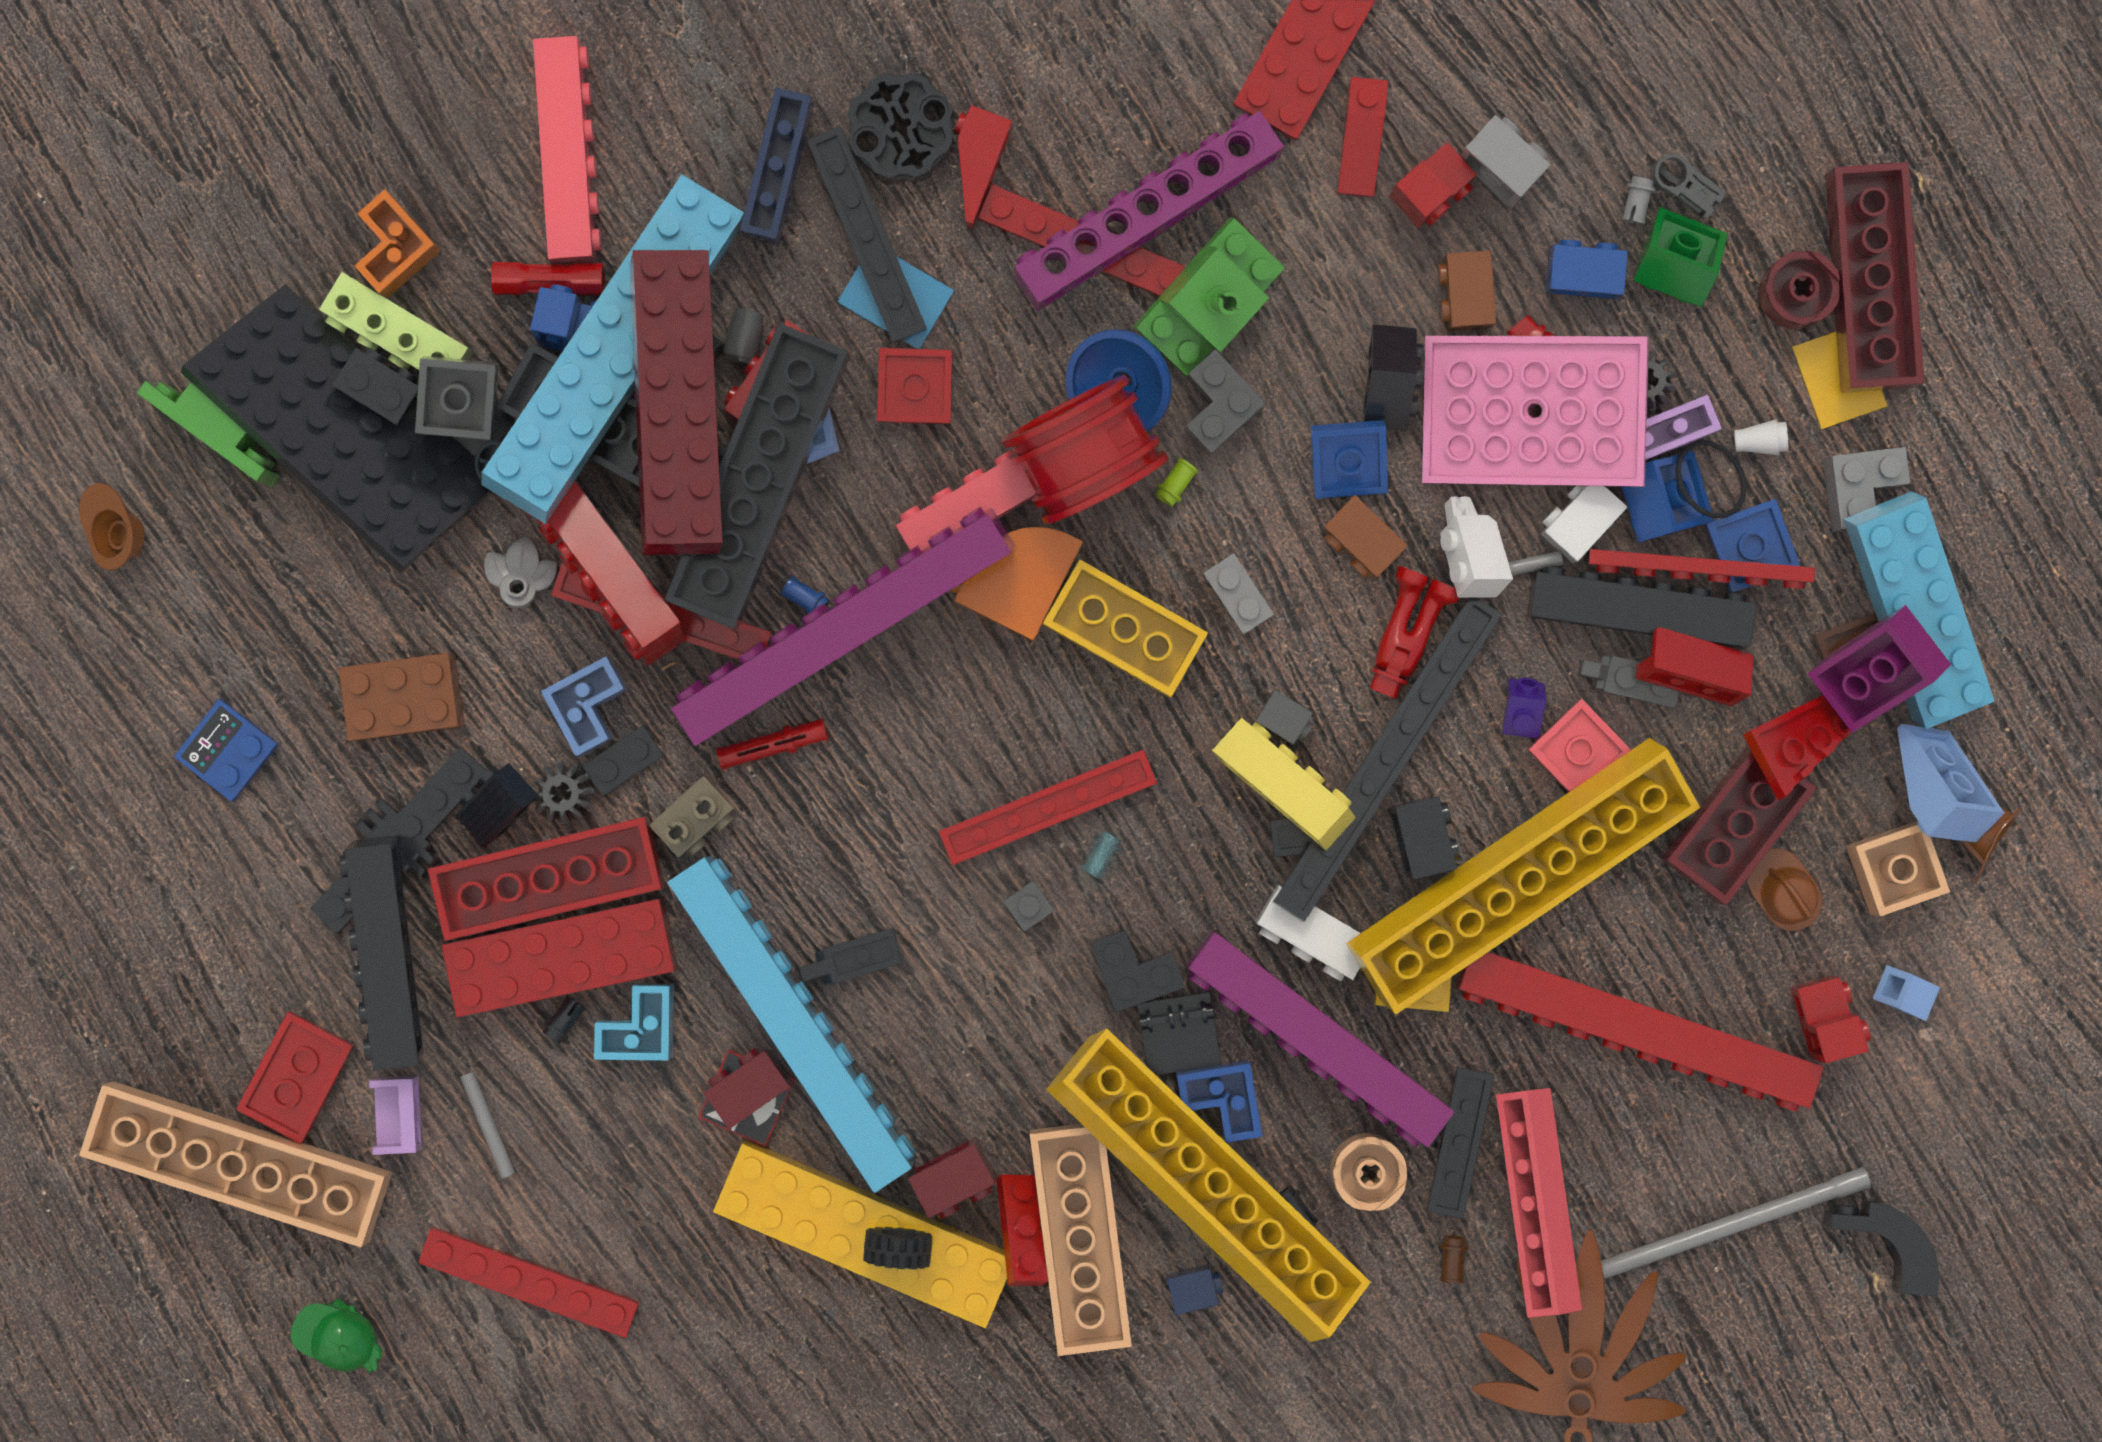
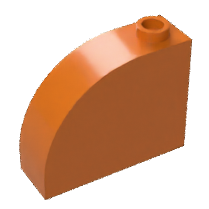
[951,527,1083,642]

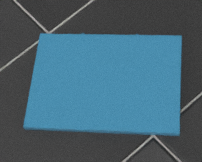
[837,256,954,349]

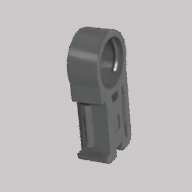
[1650,154,1725,219]

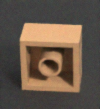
[1846,821,1950,917]

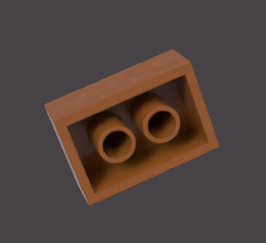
[338,653,465,741]

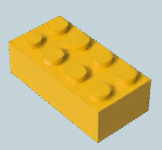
[1043,559,1208,698]

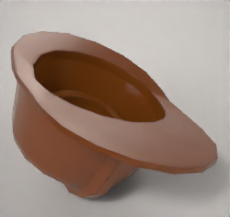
[79,483,145,570]
[1963,807,2022,883]
[1747,848,1822,931]

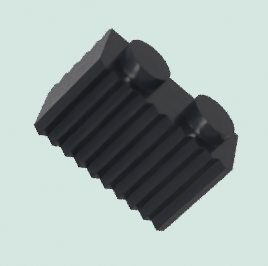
[455,763,539,848]

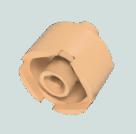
[1330,1132,1407,1211]

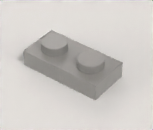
[1203,553,1274,635]

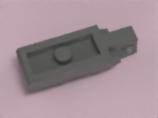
[1578,656,1679,708]

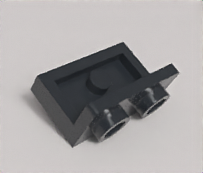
[332,347,418,425]

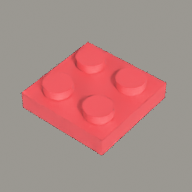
[1527,699,1631,793]

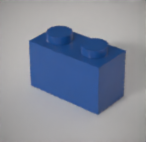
[1546,240,1628,300]

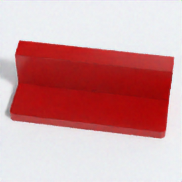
[1635,627,1754,707]

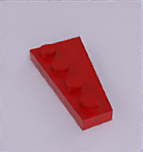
[1743,695,1852,801]

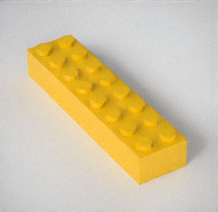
[713,1139,1007,1329]

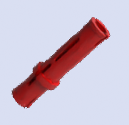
[716,718,829,770]

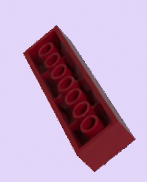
[629,250,723,555]

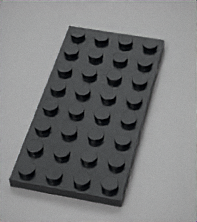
[180,284,493,574]

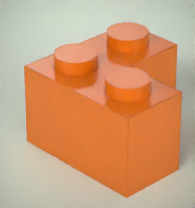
[354,189,441,299]

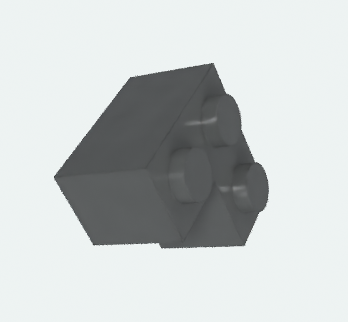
[1185,349,1265,457]

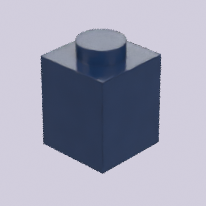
[1166,1264,1223,1315]

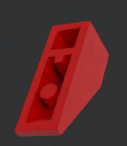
[1337,77,1388,197]
[954,105,1012,229]

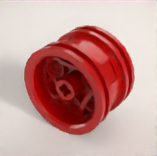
[1001,375,1169,524]

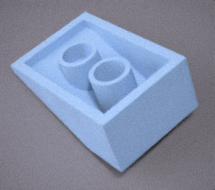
[1897,724,2004,842]

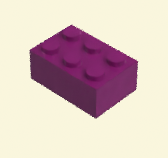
[1807,605,1951,733]

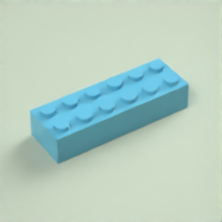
[1843,491,1995,729]

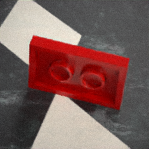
[236,1011,355,1144]

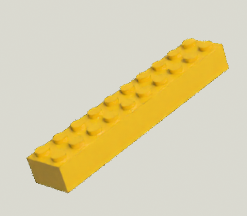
[1346,738,1700,1015]
[1046,1028,1371,1342]

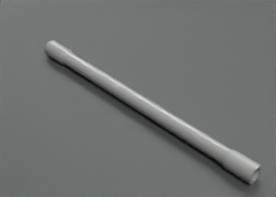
[1601,1167,1871,1279]

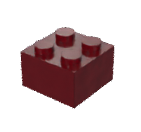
[908,1137,996,1219]

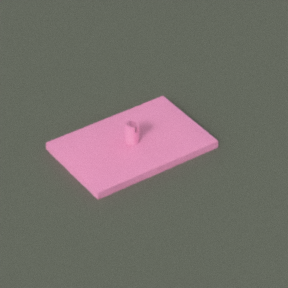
[1422,336,1649,487]

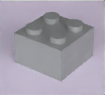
[1460,115,1551,209]

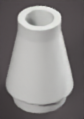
[1734,419,1788,456]

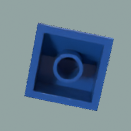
[1621,451,1714,543]

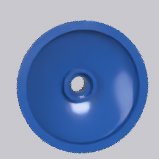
[1066,329,1172,431]

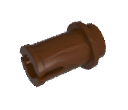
[1439,1235,1469,1283]

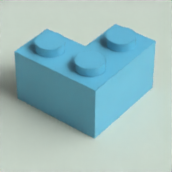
[594,983,674,1061]

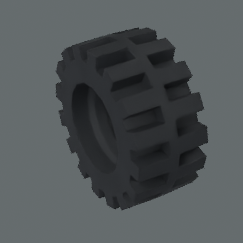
[863,1227,932,1270]

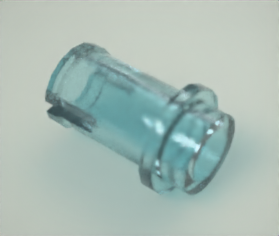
[1080,830,1121,879]

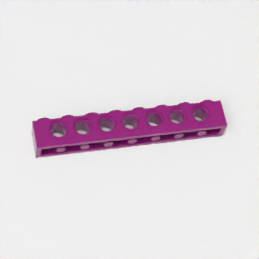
[1013,111,1284,312]

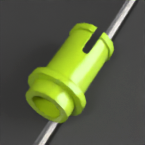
[1155,458,1198,507]

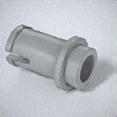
[1622,176,1656,225]

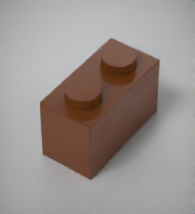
[1437,250,1496,331]
[1322,495,1408,579]

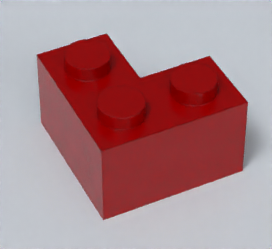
[1389,142,1477,229]
[1790,975,1871,1064]

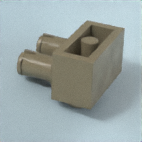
[649,776,736,858]

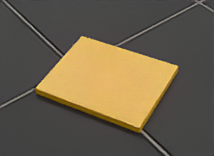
[1792,332,1887,429]

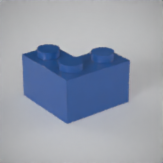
[530,285,596,352]
[1175,1060,1262,1143]

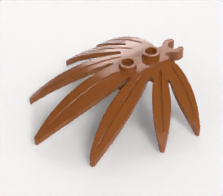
[1472,1229,1686,1442]

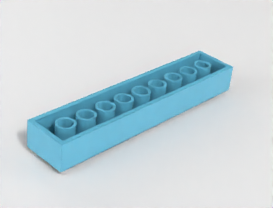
[482,174,744,524]
[667,856,916,1193]

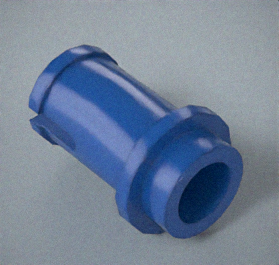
[781,576,830,613]

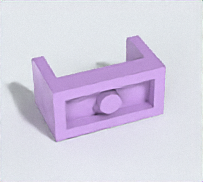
[369,1076,422,1155]

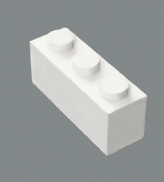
[1255,885,1360,981]

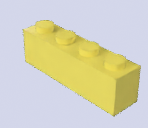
[1212,718,1356,851]

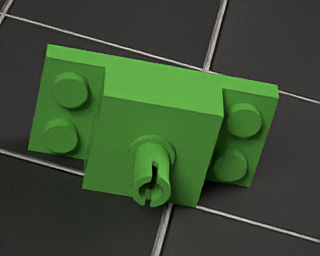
[1133,217,1285,377]
[137,381,281,487]

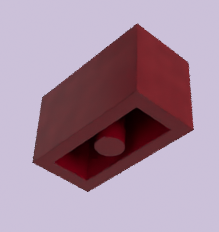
[704,1047,792,1129]

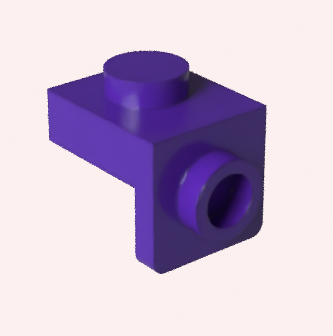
[1502,677,1546,739]

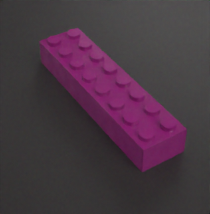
[1186,930,1454,1147]

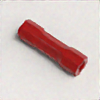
[491,262,605,296]

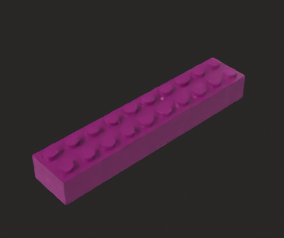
[671,507,1015,746]

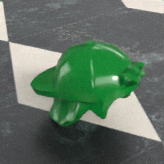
[290,1299,382,1373]

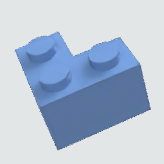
[541,656,629,757]

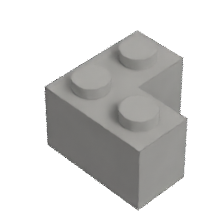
[1823,447,1910,532]

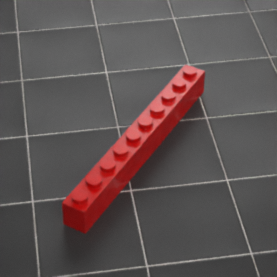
[1455,952,1824,1112]

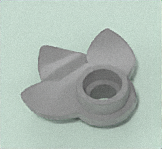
[484,537,557,608]

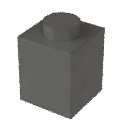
[1254,690,1314,745]
[1003,879,1055,932]

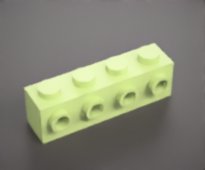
[319,272,473,370]

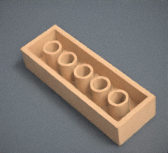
[1030,1124,1132,1356]

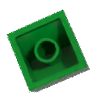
[1633,207,1728,307]

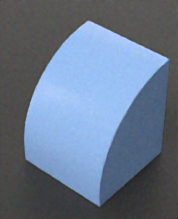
[1873,965,1940,1021]

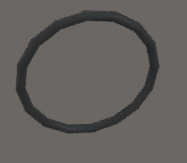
[1675,440,1747,518]

